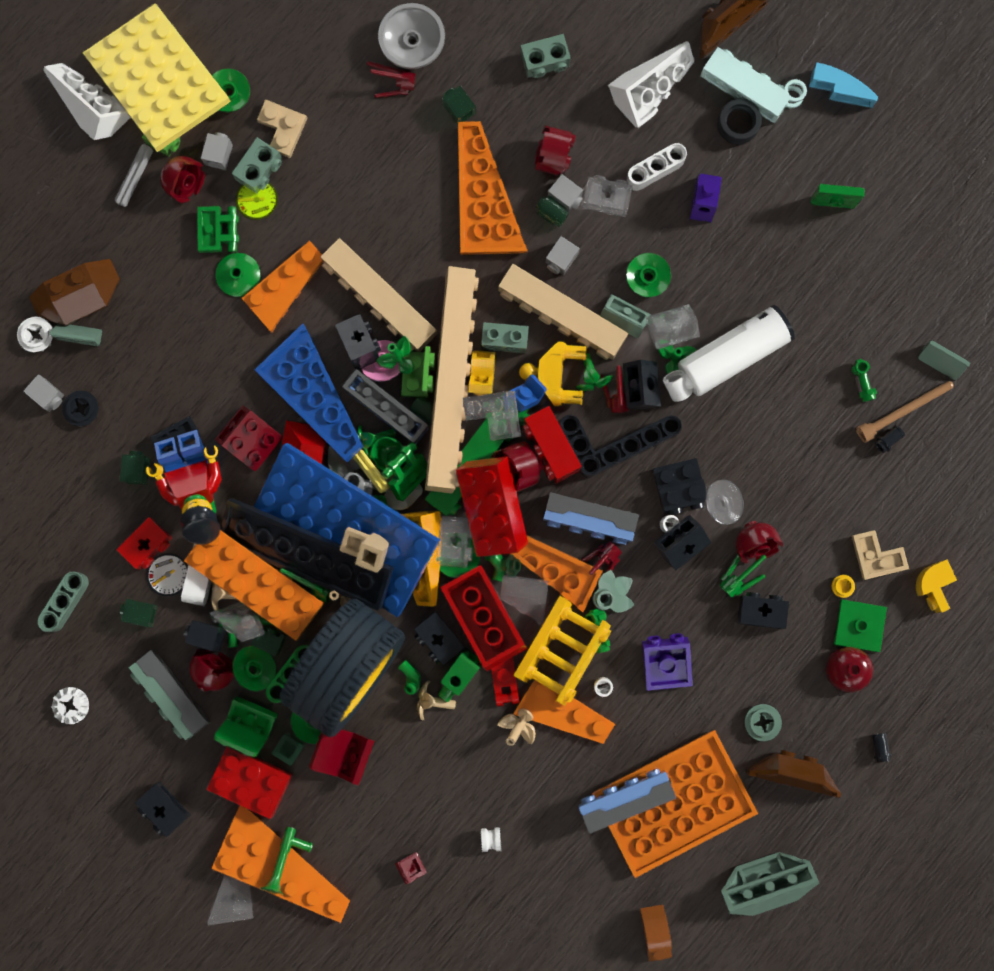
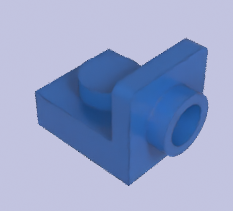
[506,374,547,412]

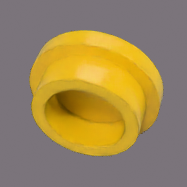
[831,575,855,598]

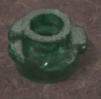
[501,554,521,577]

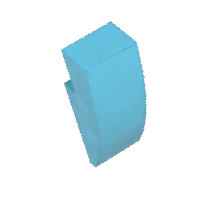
[809,62,878,108]

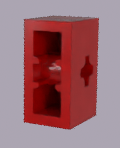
[117,517,173,570]

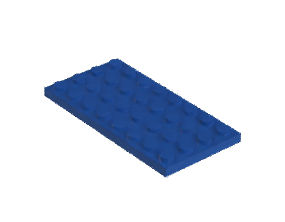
[254,443,441,617]

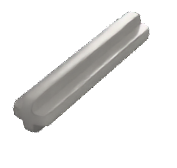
[115,144,153,207]

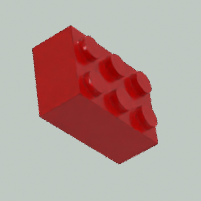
[522,406,582,484]
[207,747,293,819]

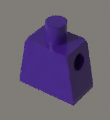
[690,174,722,222]

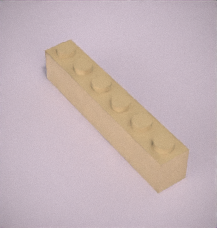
[321,238,437,352]
[499,264,628,360]

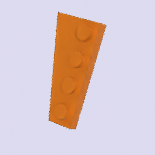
[242,241,323,333]
[510,535,603,612]
[513,680,615,744]

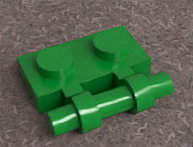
[197,206,239,253]
[381,442,427,502]

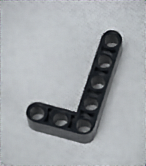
[559,414,682,478]

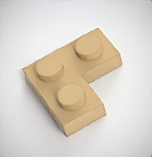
[257,100,307,158]
[851,530,909,580]

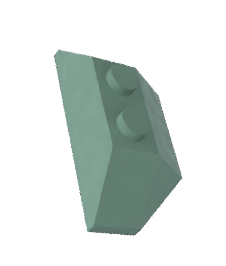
[721,852,819,916]

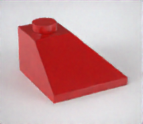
[281,420,328,466]

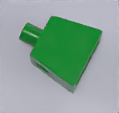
[438,648,482,702]

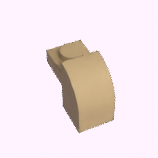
[340,527,389,573]

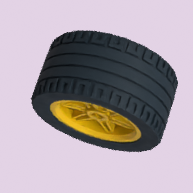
[280,599,405,737]

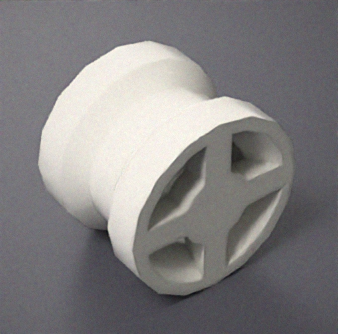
[481,827,501,852]

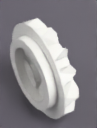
[17,317,53,353]
[51,687,89,724]

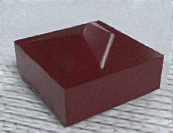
[395,852,427,885]

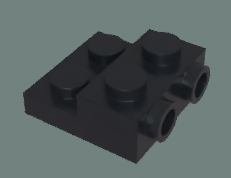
[652,458,709,515]

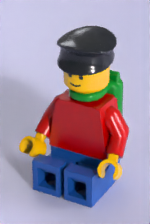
[146,430,222,545]

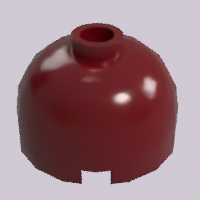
[160,156,205,203]
[736,521,783,563]
[825,647,874,693]
[189,648,234,691]

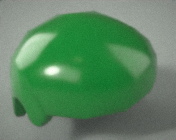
[370,436,405,471]

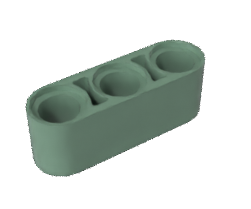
[38,572,89,632]

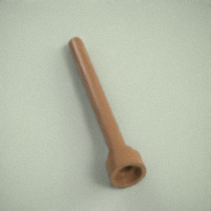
[856,381,954,443]

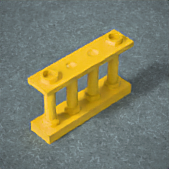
[513,596,611,706]

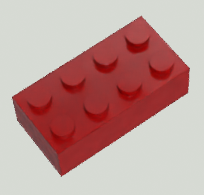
[456,456,529,557]
[440,565,527,671]

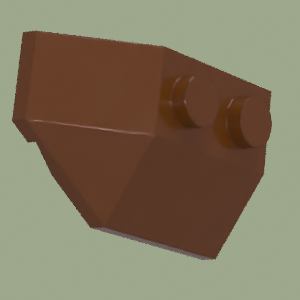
[699,0,769,59]
[29,259,120,326]
[746,750,841,798]

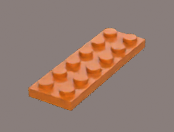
[184,530,324,641]

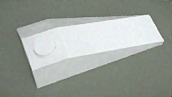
[608,41,694,128]
[43,63,131,140]

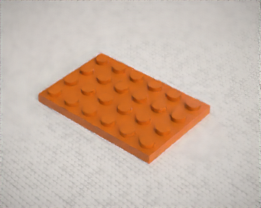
[592,730,758,878]

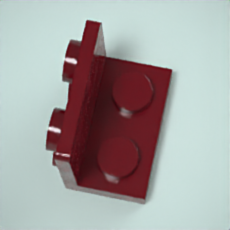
[215,405,283,471]

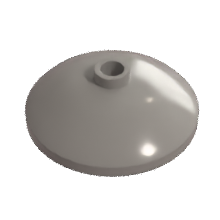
[378,3,445,69]

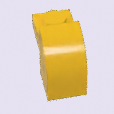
[468,351,496,396]
[916,560,957,613]

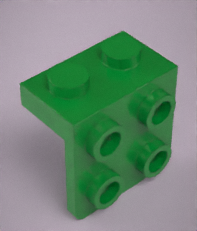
[214,696,278,757]

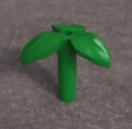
[376,336,414,374]
[658,341,697,374]
[576,353,613,391]
[357,425,396,462]

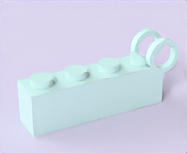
[701,47,807,123]

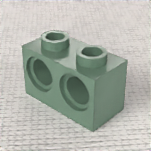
[520,34,571,78]
[232,137,282,194]
[481,322,529,354]

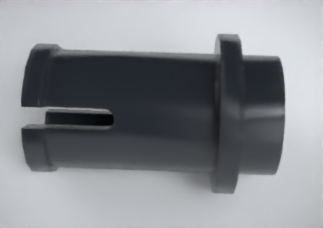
[875,425,905,453]
[872,733,892,763]

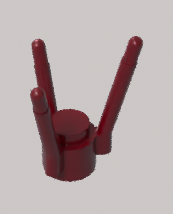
[367,61,415,98]
[600,365,629,413]
[581,541,622,590]

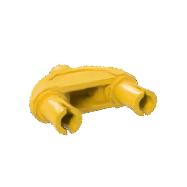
[519,341,587,407]

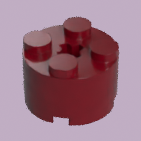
[534,125,576,176]
[491,441,543,492]

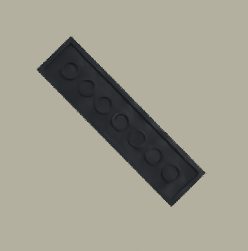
[220,498,394,611]

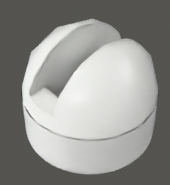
[660,515,679,533]
[594,677,613,697]

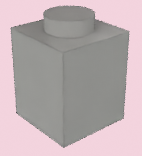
[201,132,233,170]
[548,174,583,213]
[545,236,580,275]
[24,374,64,412]

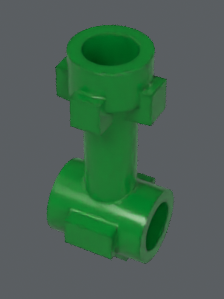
[851,359,877,402]
[585,609,611,653]

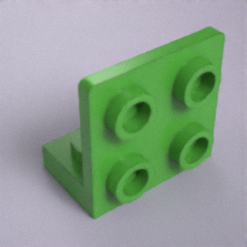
[401,346,436,399]

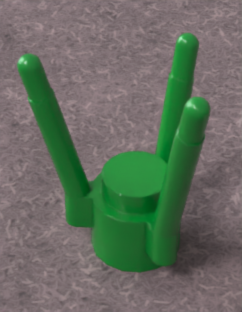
[719,554,766,598]
[280,568,332,604]

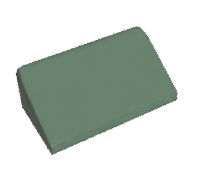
[600,294,651,338]
[50,324,102,346]
[918,340,970,380]

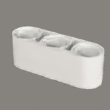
[627,143,687,191]
[181,544,212,606]

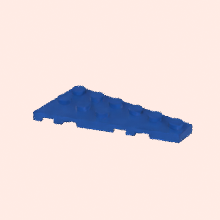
[255,323,363,463]

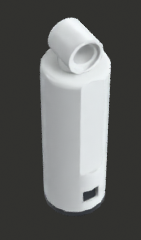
[663,305,795,402]

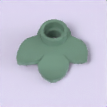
[592,570,634,612]

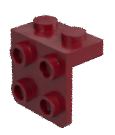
[309,729,374,785]

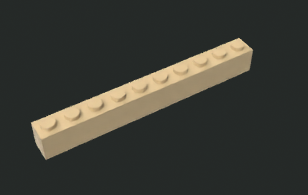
[425,266,479,493]

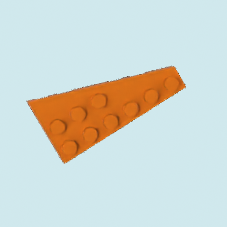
[458,122,528,255]
[211,805,350,923]

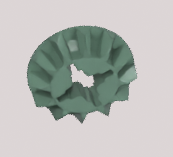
[745,704,782,741]

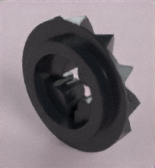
[62,391,100,427]

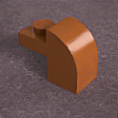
[640,905,672,962]

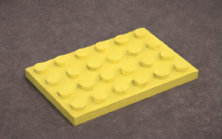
[83,3,230,152]

